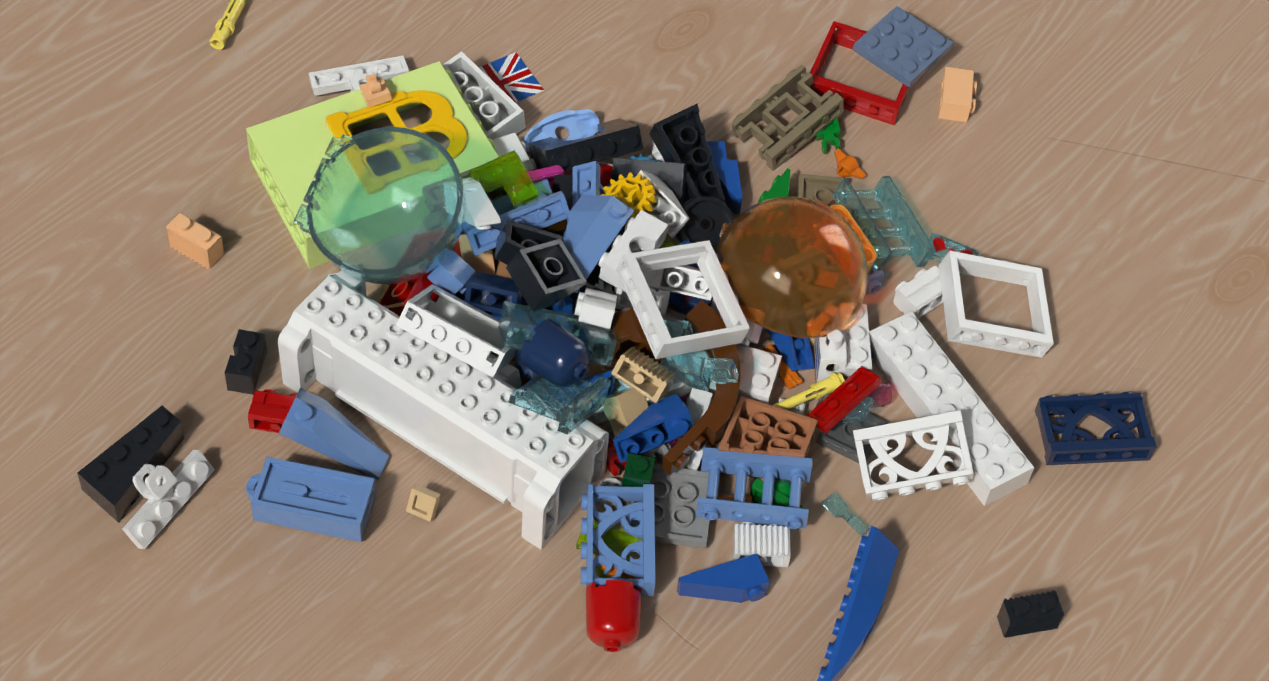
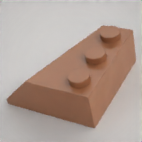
[719,396,818,458]

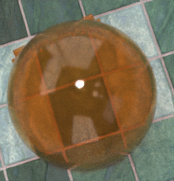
[714,196,868,338]

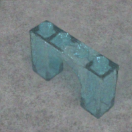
[498,301,617,366]

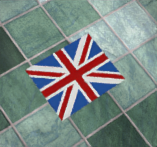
[479,52,545,103]

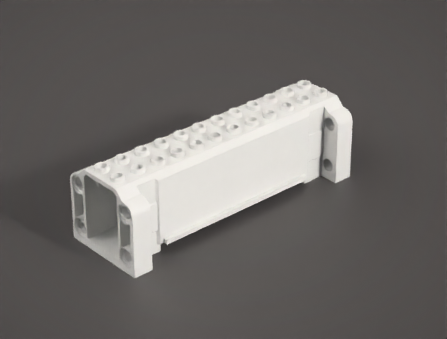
[278,269,609,550]

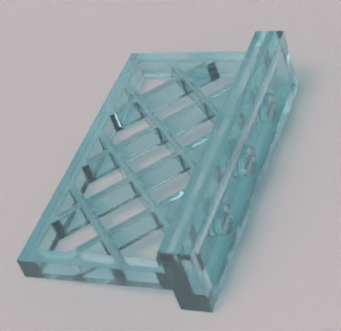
[508,375,611,435]

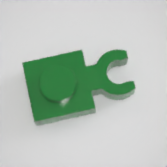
[816,118,841,154]

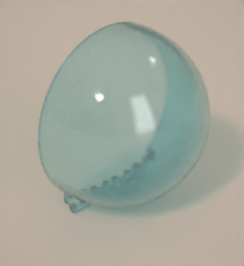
[294,127,466,285]

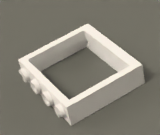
[616,240,750,359]
[939,251,1054,358]
[396,284,526,377]

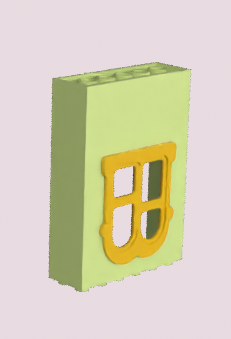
[246,61,502,269]

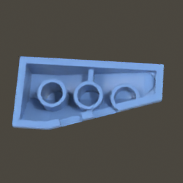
[278,388,389,480]

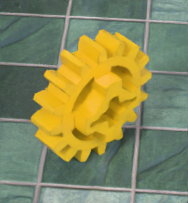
[602,172,656,226]

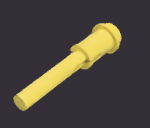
[772,372,845,410]

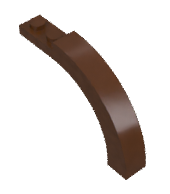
[662,300,741,476]

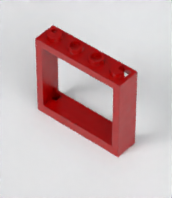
[810,21,910,125]

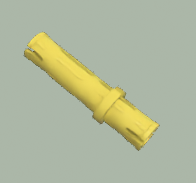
[209,0,248,50]

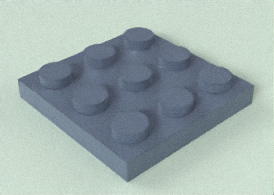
[853,6,954,88]

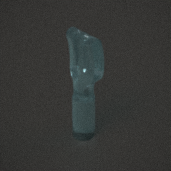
[822,493,869,536]

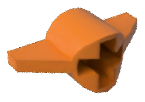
[835,148,866,179]

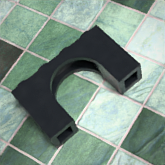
[528,118,644,171]

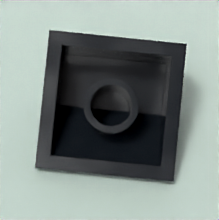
[506,238,587,312]

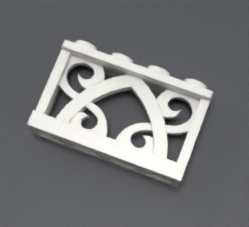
[853,410,974,501]

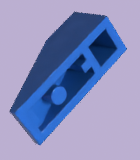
[766,293,815,372]
[677,553,770,603]

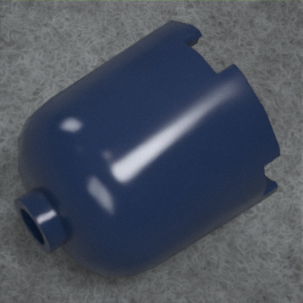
[520,319,590,387]

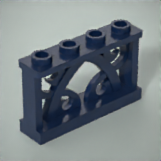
[1035,392,1156,465]

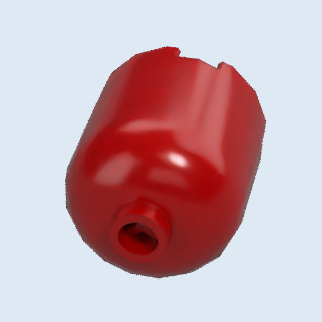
[586,580,642,652]

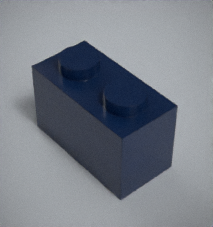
[465,271,525,317]

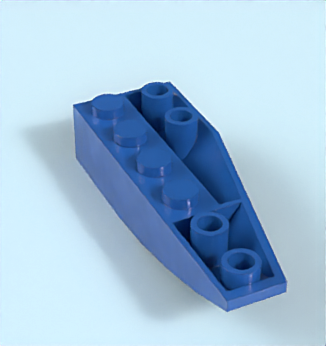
[817,526,899,681]

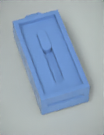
[246,457,376,542]

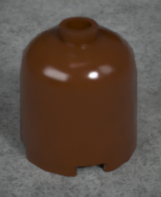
[608,306,662,365]

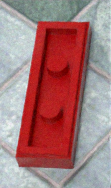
[806,366,882,433]

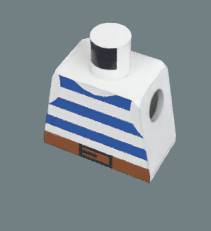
[813,329,847,383]

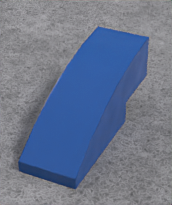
[707,141,743,214]

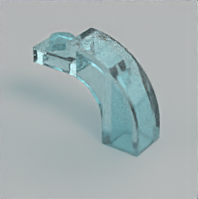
[664,320,739,391]

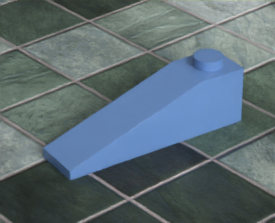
[563,195,634,293]

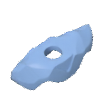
[523,109,600,152]

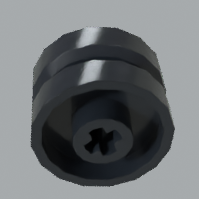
[676,196,734,251]

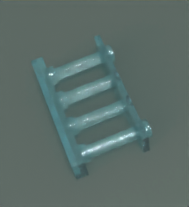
[832,176,936,271]

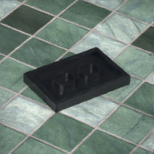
[612,158,687,204]

